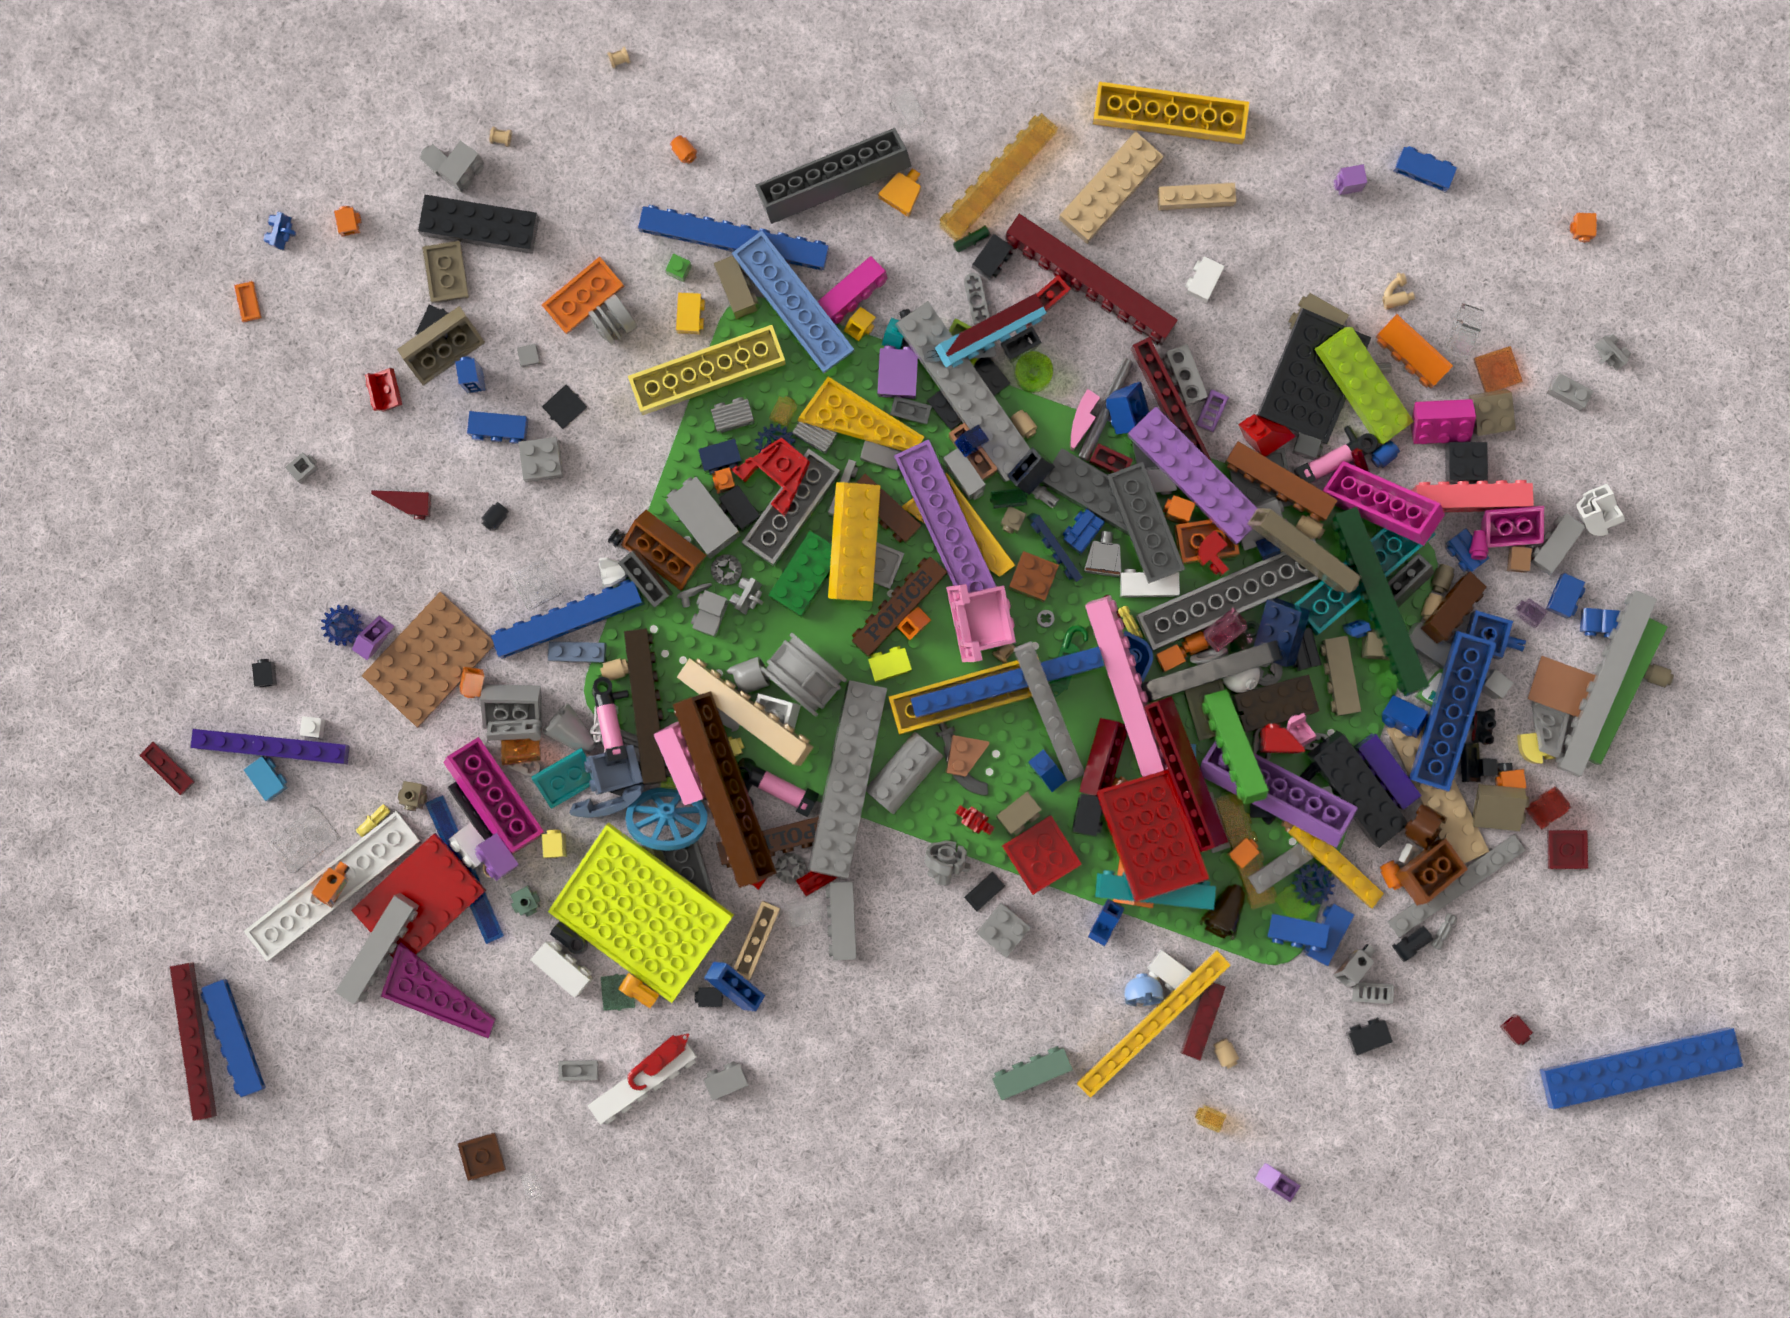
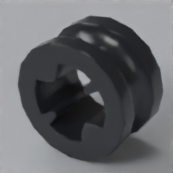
[608,528,625,548]

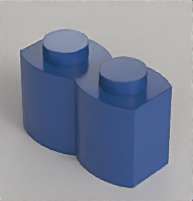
[1580,608,1620,638]

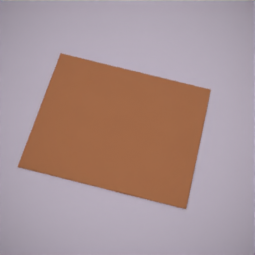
[1528,655,1596,717]

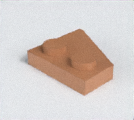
[946,735,990,777]

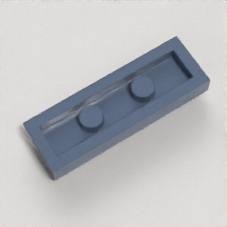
[548,641,607,663]

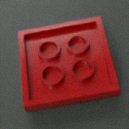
[1002,815,1082,895]

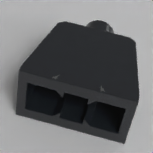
[1001,326,1042,364]

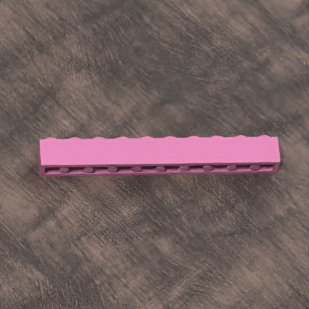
[1085,595,1168,777]

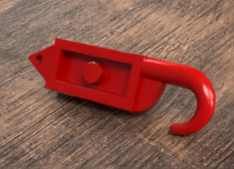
[627,1034,690,1091]

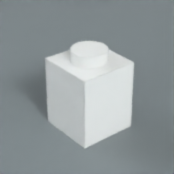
[300,716,325,739]

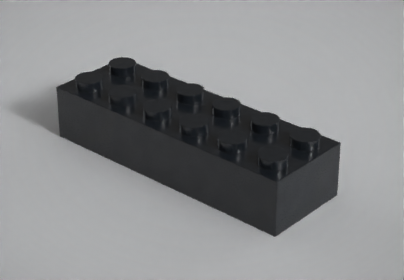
[418,194,539,254]
[1307,731,1408,848]

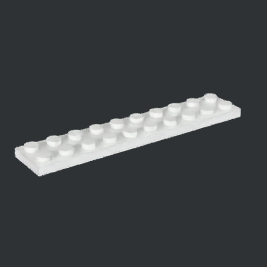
[244,811,421,962]

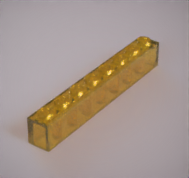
[939,113,1058,242]

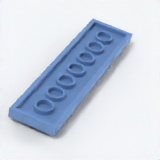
[732,231,854,373]

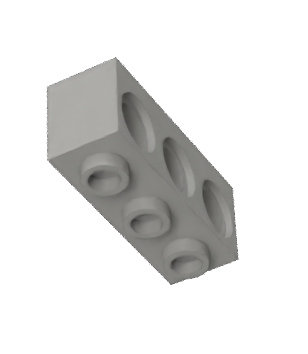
[1163,344,1208,407]

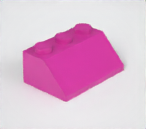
[1481,506,1544,548]

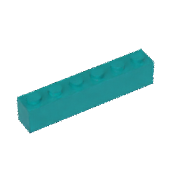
[1095,870,1216,910]

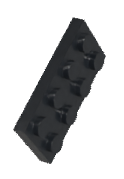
[927,357,1010,431]

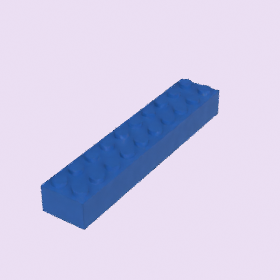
[1540,1027,1743,1109]

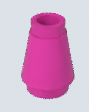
[1469,530,1489,560]

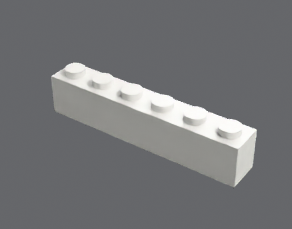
[587,1037,697,1125]

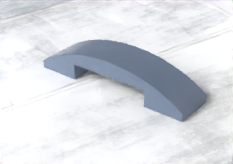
[570,782,645,818]

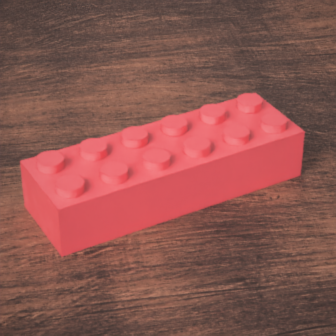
[1411,480,1534,512]

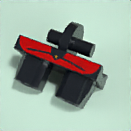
[1471,708,1496,745]

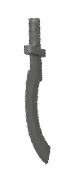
[936,722,988,795]

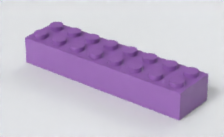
[1128,406,1257,545]
[1200,741,1358,848]

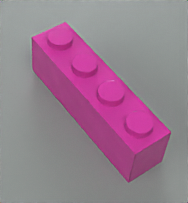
[817,256,888,324]

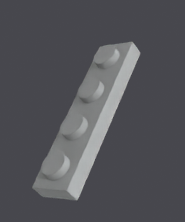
[1248,843,1314,894]

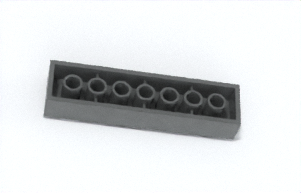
[755,128,912,224]

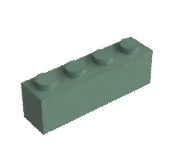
[992,1046,1073,1101]

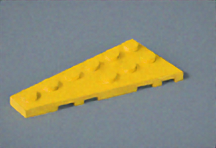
[798,377,925,451]
[901,473,1015,577]

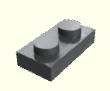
[890,396,932,425]

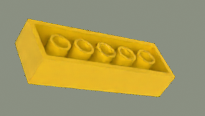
[828,482,880,601]

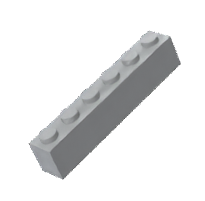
[335,893,419,1005]

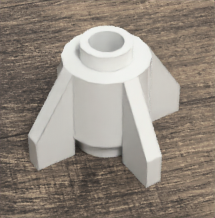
[599,557,629,589]

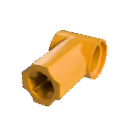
[618,973,659,1008]

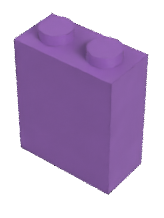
[877,346,918,399]

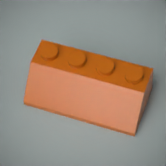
[1376,314,1453,389]

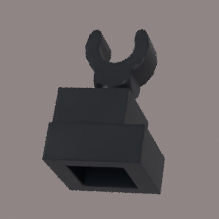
[1480,758,1513,776]

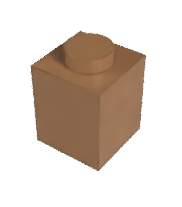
[1507,545,1532,573]

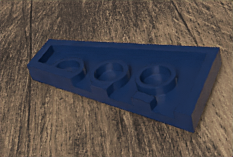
[1027,513,1083,582]

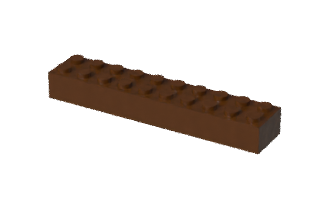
[672,691,777,888]

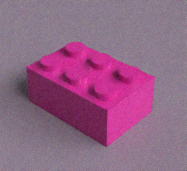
[1411,399,1476,444]

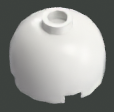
[1222,667,1260,693]

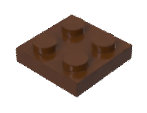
[457,1132,506,1181]

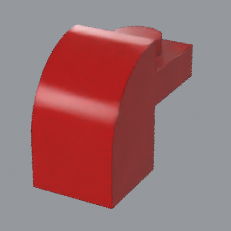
[1198,530,1229,576]

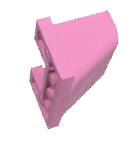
[946,584,1016,662]

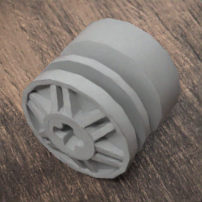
[588,294,638,346]

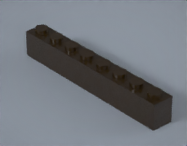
[624,628,671,785]

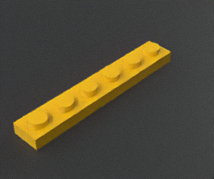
[1289,826,1384,908]

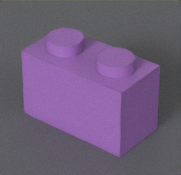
[1334,164,1367,195]
[475,833,519,881]

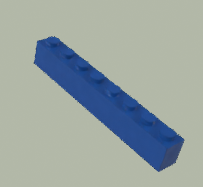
[491,579,644,659]

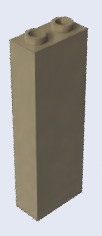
[1247,508,1361,593]

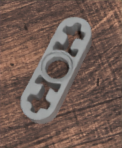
[964,273,989,325]

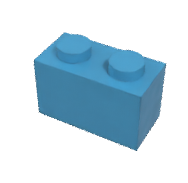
[243,756,288,801]

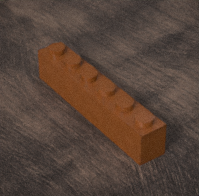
[1225,441,1338,522]

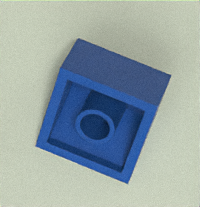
[1106,382,1150,434]

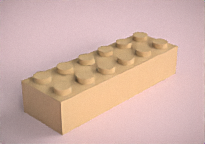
[1059,131,1164,244]

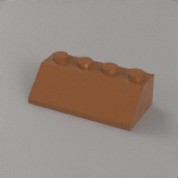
[621,510,707,591]

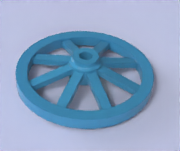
[626,787,707,851]

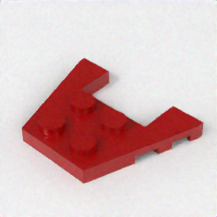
[731,438,810,516]

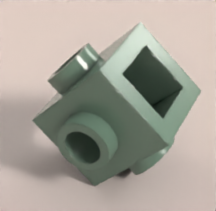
[510,886,541,917]

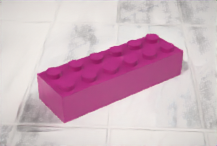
[1322,461,1445,546]
[443,737,544,855]

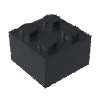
[1445,442,1488,483]
[1071,793,1104,837]

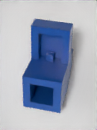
[1088,899,1125,946]

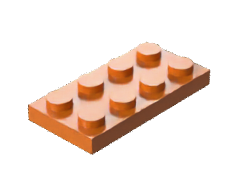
[541,256,625,335]

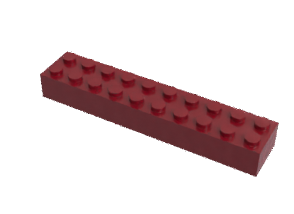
[1005,213,1178,345]

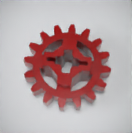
[955,805,995,835]

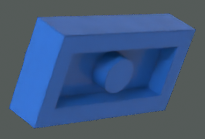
[1342,619,1371,638]

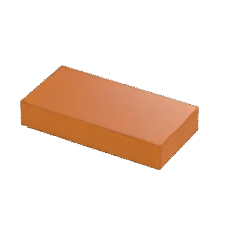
[234,281,262,322]

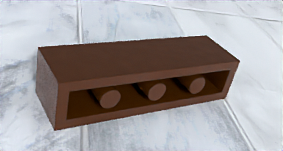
[856,474,921,544]
[1421,571,1487,644]

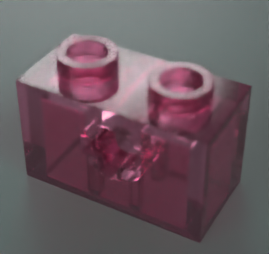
[1204,607,1247,652]

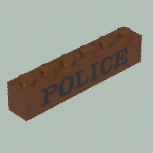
[852,556,947,658]
[716,816,819,868]

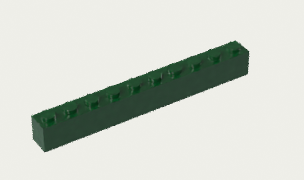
[1331,507,1430,697]

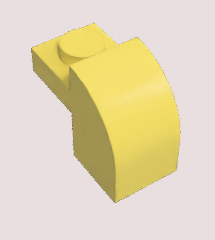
[1517,733,1556,764]

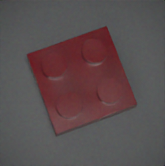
[1547,830,1588,869]

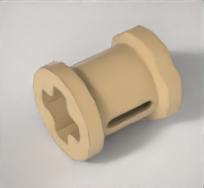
[607,47,631,68]
[489,127,512,147]
[992,644,1016,664]

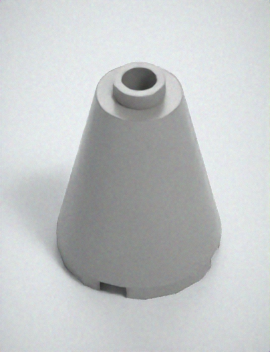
[542,703,596,754]

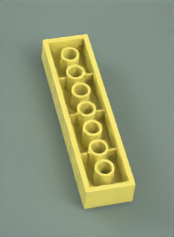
[628,325,786,416]

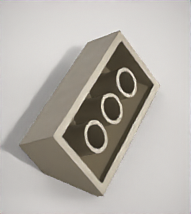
[397,306,485,385]

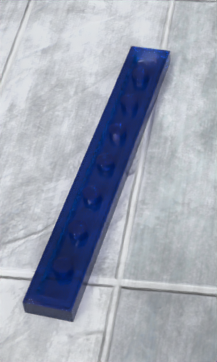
[426,795,504,944]

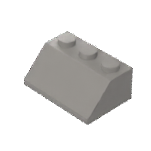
[480,684,542,729]

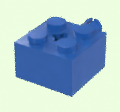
[1466,610,1526,660]

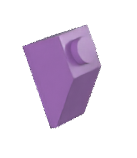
[352,615,395,660]
[1255,1163,1300,1202]

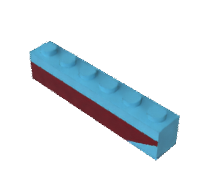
[935,293,1047,368]

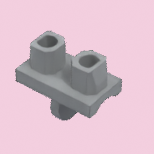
[1594,334,1631,371]
[730,578,764,615]

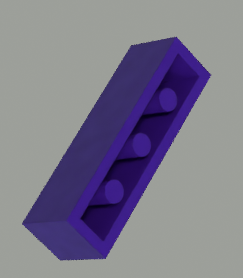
[1354,733,1422,810]

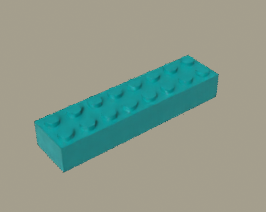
[1295,528,1436,636]

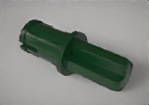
[953,225,991,253]

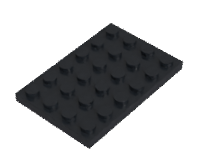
[1257,308,1371,444]

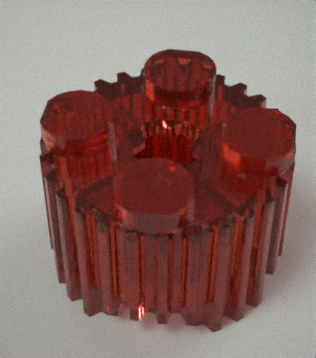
[1525,786,1571,830]

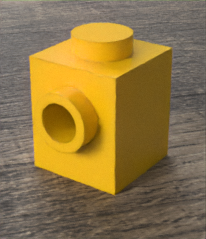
[843,307,876,341]

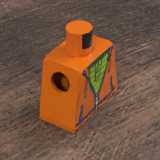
[311,861,350,908]

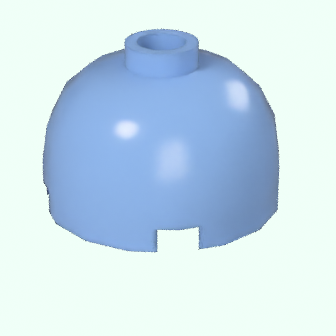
[1125,973,1164,1006]

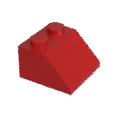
[1238,414,1295,457]
[1260,724,1305,754]

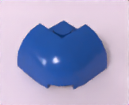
[1124,631,1153,682]

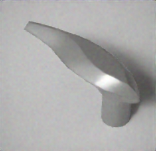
[677,583,712,608]

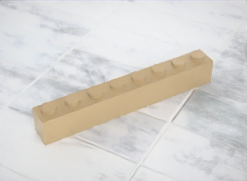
[677,658,813,766]

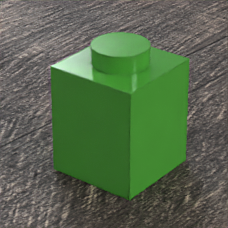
[665,253,692,282]

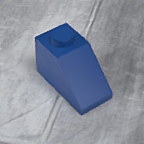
[1027,749,1066,792]

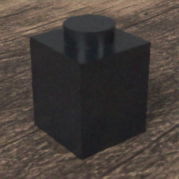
[252,659,277,688]
[695,987,723,1007]

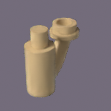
[1382,272,1415,310]

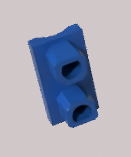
[264,212,296,250]

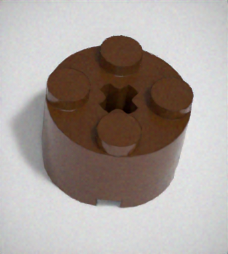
[1405,804,1447,850]

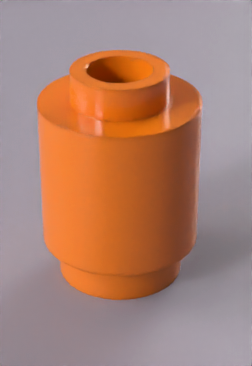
[670,135,697,164]
[1182,631,1212,655]
[1380,860,1403,890]

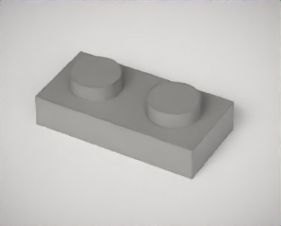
[558,1060,598,1081]

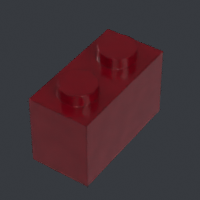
[1089,443,1133,474]

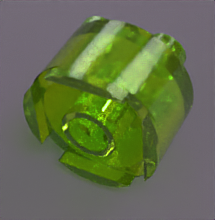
[1014,351,1053,393]

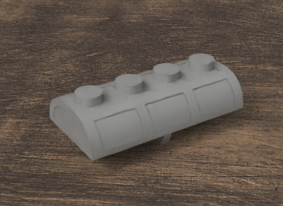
[866,731,943,815]

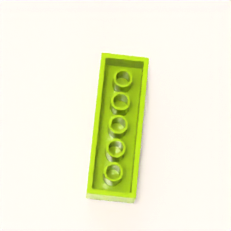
[1315,327,1414,444]

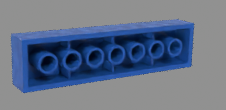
[1409,631,1497,791]

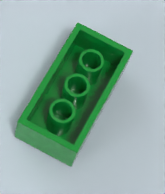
[769,531,832,618]

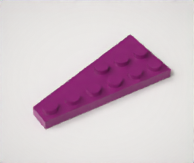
[380,942,496,1038]

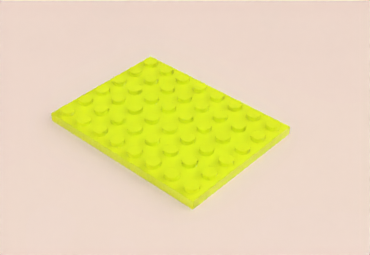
[548,823,734,1003]

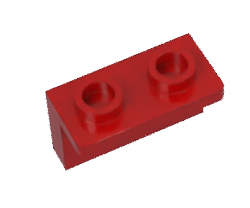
[365,368,403,411]

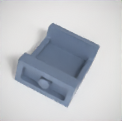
[584,744,643,795]

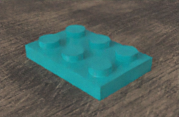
[531,748,592,809]

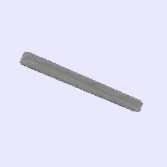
[1079,358,1133,461]

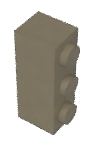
[714,256,758,319]

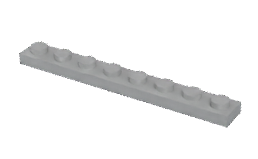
[1013,642,1084,781]
[1387,834,1526,937]

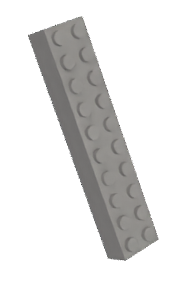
[895,301,1030,482]
[1136,538,1319,651]
[808,680,887,879]

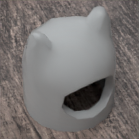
[727,656,770,693]

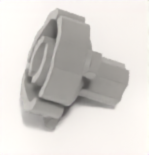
[924,841,970,886]

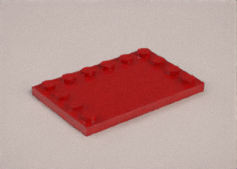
[1096,769,1209,903]
[351,833,487,959]

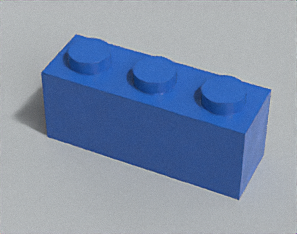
[1393,146,1457,192]
[455,356,486,394]
[467,411,528,444]
[1304,904,1354,966]
[1268,914,1331,952]
[704,962,765,1012]

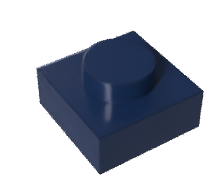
[1255,538,1281,560]

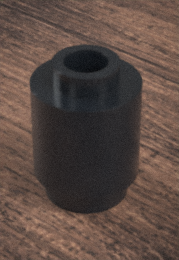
[481,502,509,531]

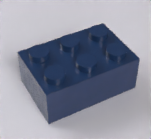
[1254,598,1311,667]

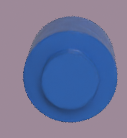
[1371,440,1400,468]

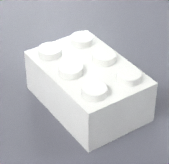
[530,941,593,998]

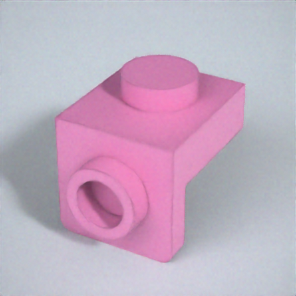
[1287,713,1316,746]

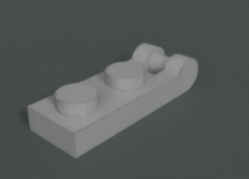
[486,719,543,741]

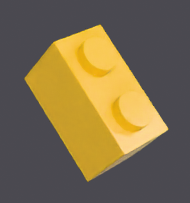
[676,292,705,334]

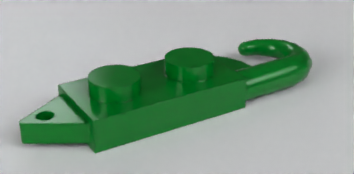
[1049,625,1088,698]

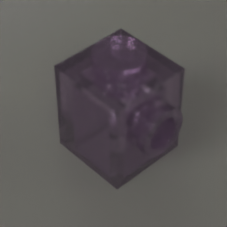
[1515,598,1548,628]

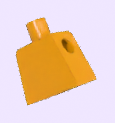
[878,168,921,217]

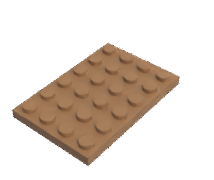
[361,592,494,728]

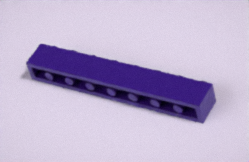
[190,729,350,765]

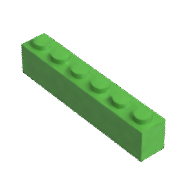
[1202,689,1269,805]

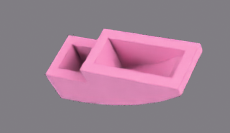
[1070,389,1100,451]

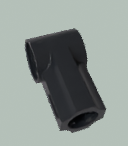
[550,921,588,954]
[1392,926,1433,962]

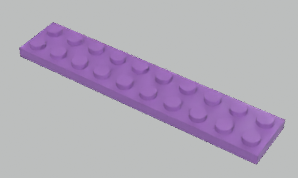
[894,439,997,593]

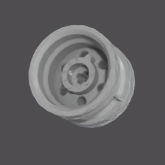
[760,632,847,717]

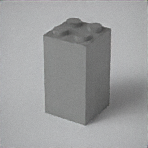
[666,477,740,559]

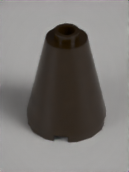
[1199,884,1245,940]

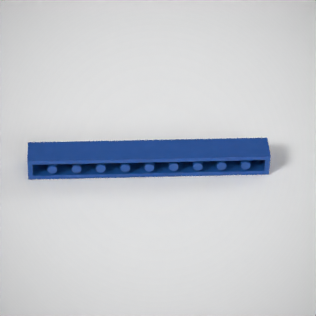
[638,205,829,271]
[911,647,1104,718]

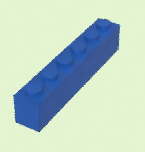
[201,979,266,1098]

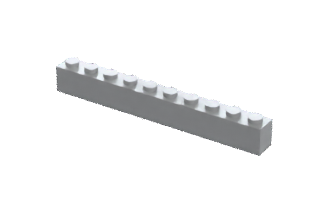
[1556,590,1657,777]

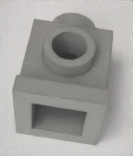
[285,452,318,484]

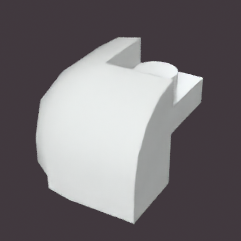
[1576,484,1625,536]

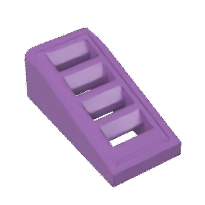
[1196,389,1229,432]

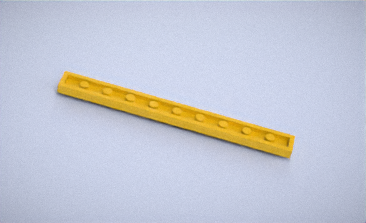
[1077,950,1231,1098]

